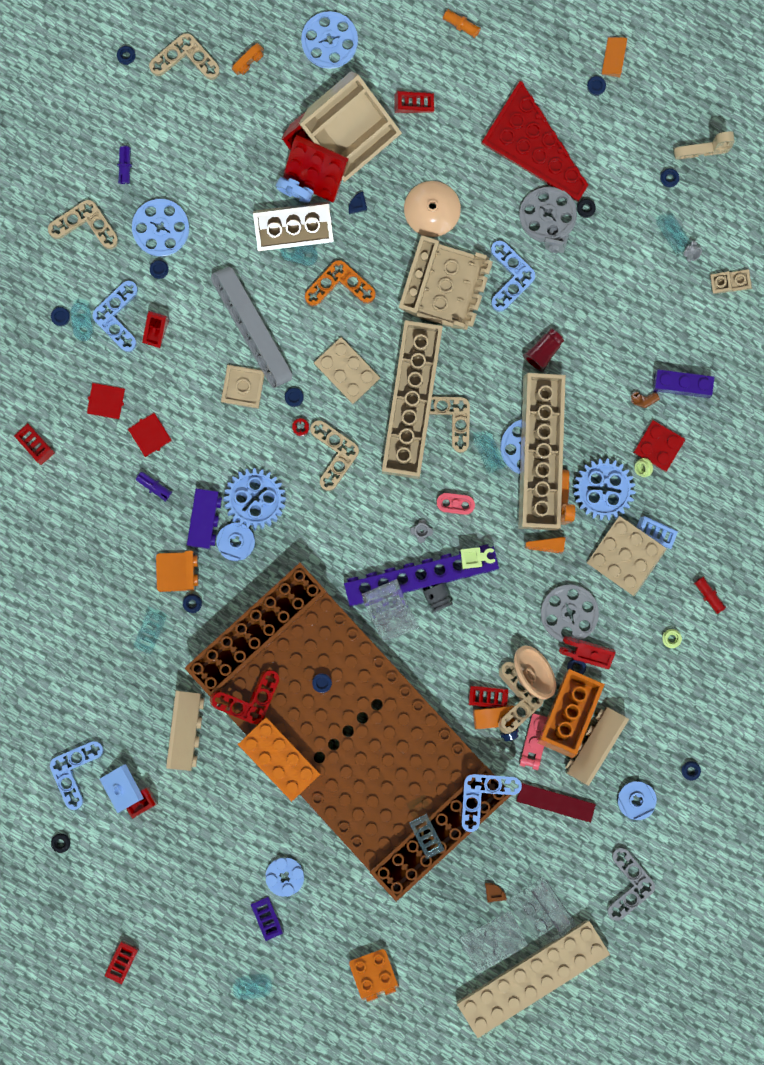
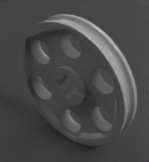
[519,187,577,242]
[541,585,599,642]

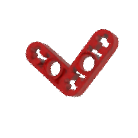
[210,669,279,724]

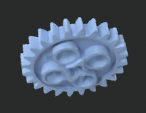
[573,458,636,521]
[223,468,286,531]

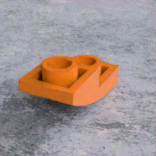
[473,705,515,729]

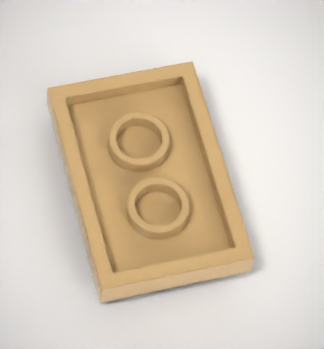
[314,337,381,404]

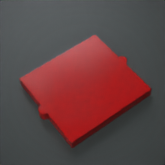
[87,383,125,420]
[128,413,172,457]

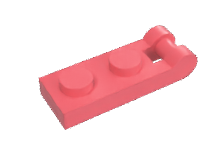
[519,713,547,770]

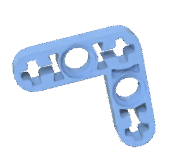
[491,241,535,312]
[93,281,138,352]
[50,741,104,810]
[462,774,522,832]

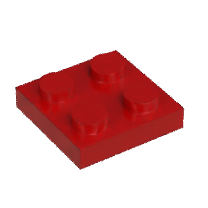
[633,420,686,472]

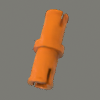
[443,9,481,38]

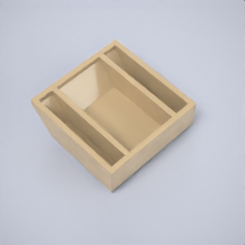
[299,71,402,182]

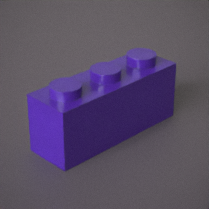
[653,369,715,398]
[187,488,222,550]

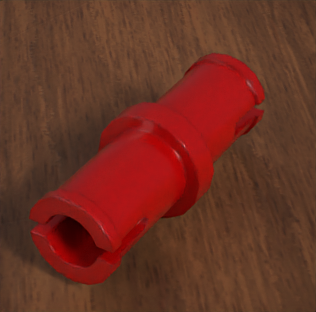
[693,576,726,614]

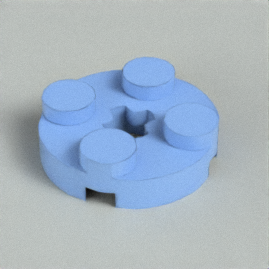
[275,177,314,203]
[216,523,255,561]
[617,781,657,820]
[266,858,304,897]

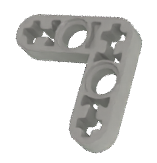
[607,848,655,921]

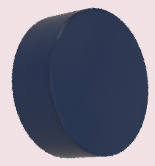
[587,76,606,96]
[51,307,70,327]
[285,388,304,407]
[312,674,332,693]

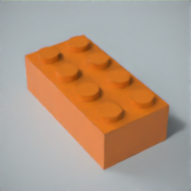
[537,669,605,758]
[237,717,321,802]

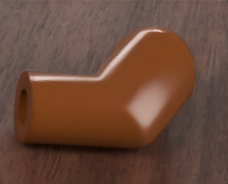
[631,392,660,408]

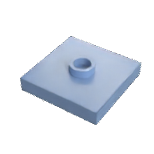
[100,764,144,813]

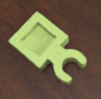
[460,547,495,569]

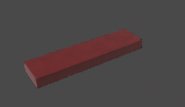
[516,783,596,823]

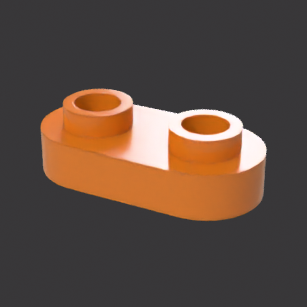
[232,43,264,75]

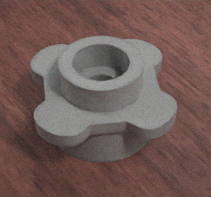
[684,241,702,262]
[410,520,433,543]

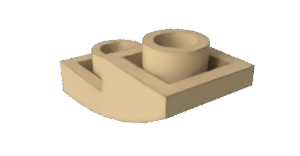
[710,269,752,294]

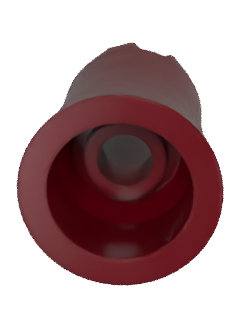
[523,329,564,372]

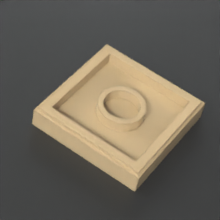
[221,365,265,409]

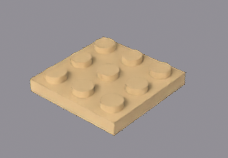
[587,516,667,596]

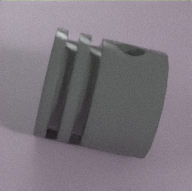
[423,583,453,613]

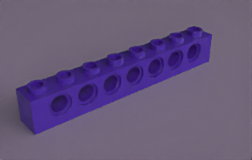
[344,544,499,607]

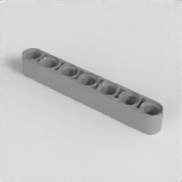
[211,267,292,388]

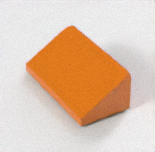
[602,37,627,78]

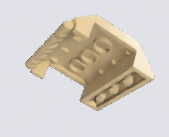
[399,235,493,330]

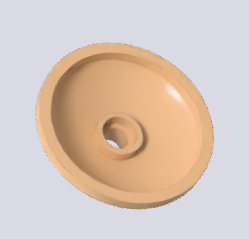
[404,181,461,237]
[514,645,556,700]

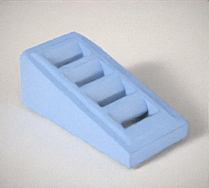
[636,516,678,549]

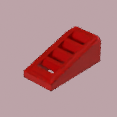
[394,91,434,113]
[14,423,55,465]
[468,686,508,708]
[105,941,139,985]

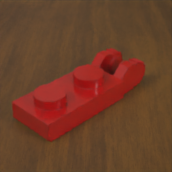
[559,636,616,670]

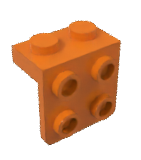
[156,551,199,592]
[349,949,399,1002]

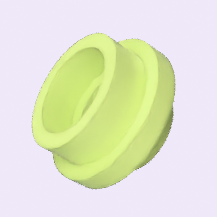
[634,458,653,477]
[662,629,682,648]

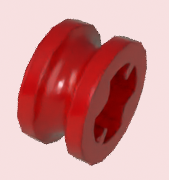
[292,418,309,436]

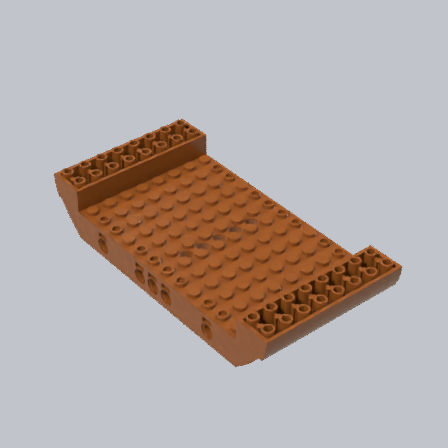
[184,563,511,902]

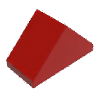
[142,311,169,348]
[126,787,158,819]

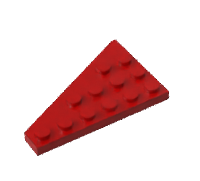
[481,81,588,202]

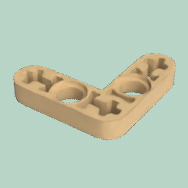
[149,33,220,80]
[674,131,735,160]
[48,200,118,249]
[429,397,470,453]
[310,421,359,491]
[498,662,544,734]

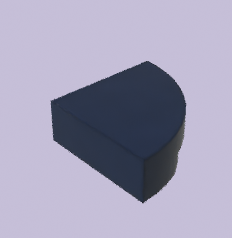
[348,191,367,215]

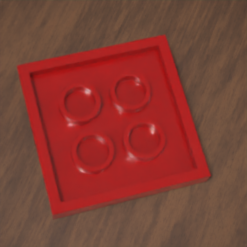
[283,135,349,203]

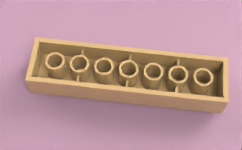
[382,320,443,479]
[518,373,566,530]
[456,919,610,1038]

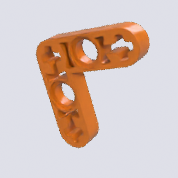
[305,260,376,306]
[561,469,575,525]

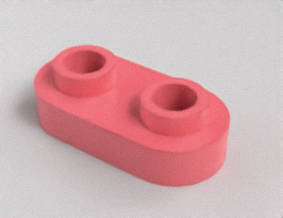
[437,493,475,515]

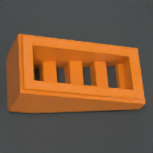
[524,537,566,554]

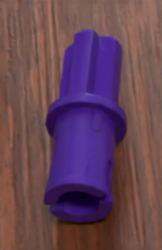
[117,146,132,184]
[136,472,173,502]

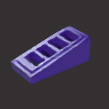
[251,897,284,941]

